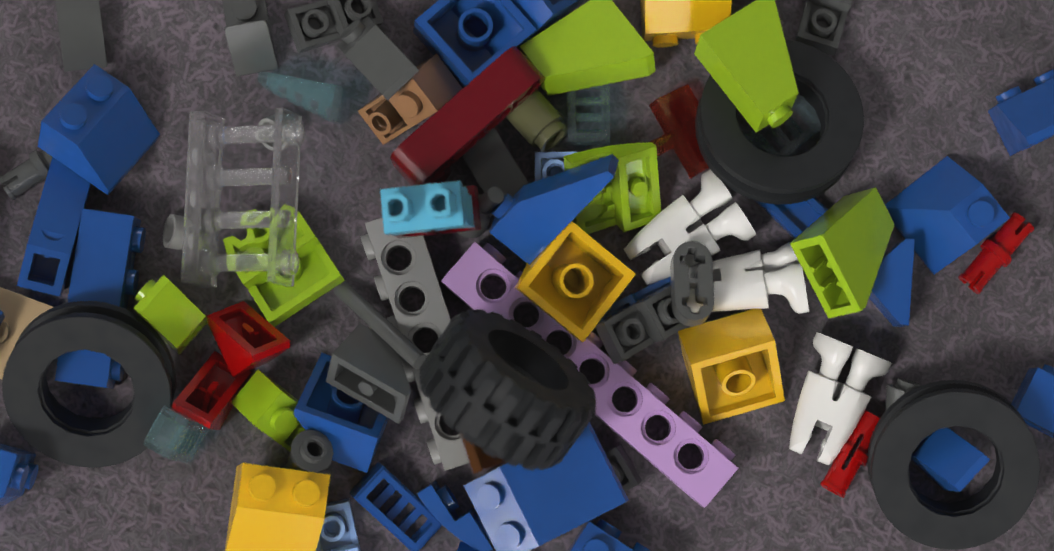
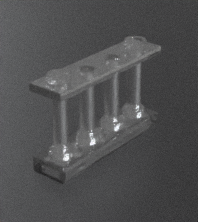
[181,108,305,287]

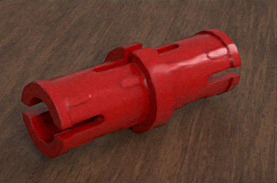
[958,212,1034,294]
[820,410,880,498]

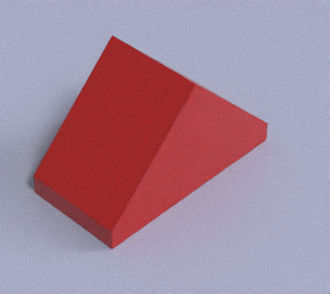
[207,301,290,377]
[171,351,251,430]

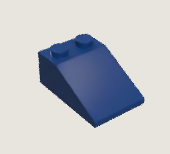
[463,422,629,551]

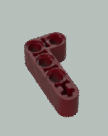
[390,46,545,186]

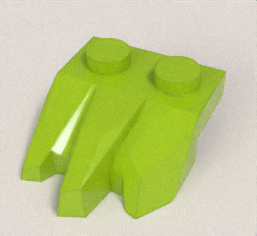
[223,204,345,327]

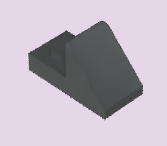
[222,0,278,77]

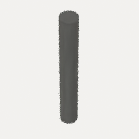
[334,281,427,369]

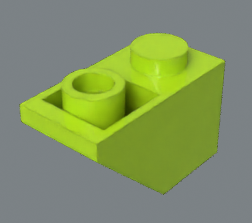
[134,275,207,355]
[230,369,305,451]

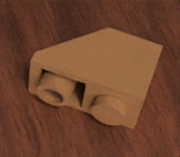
[358,53,462,145]

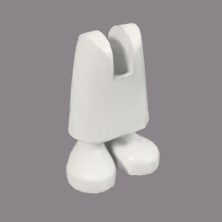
[624,169,757,285]
[686,242,809,314]
[789,332,892,465]

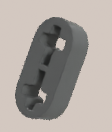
[670,241,714,327]

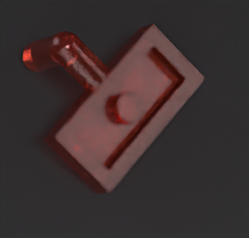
[649,84,710,179]

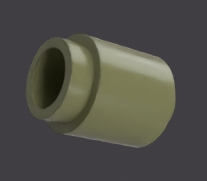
[506,89,568,152]

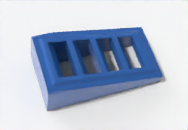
[349,462,442,551]

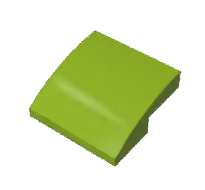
[563,142,661,234]

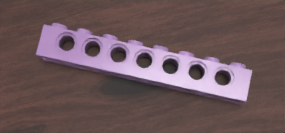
[441,242,738,508]

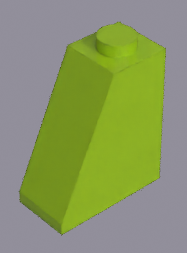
[520,0,656,96]
[694,0,799,133]
[790,187,895,319]

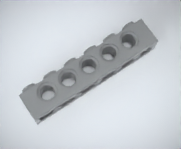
[360,217,470,471]

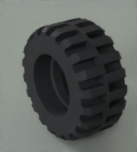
[420,309,596,470]

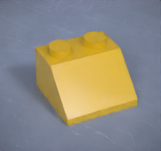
[640,0,732,48]
[515,221,636,342]
[678,309,785,425]
[225,463,330,551]

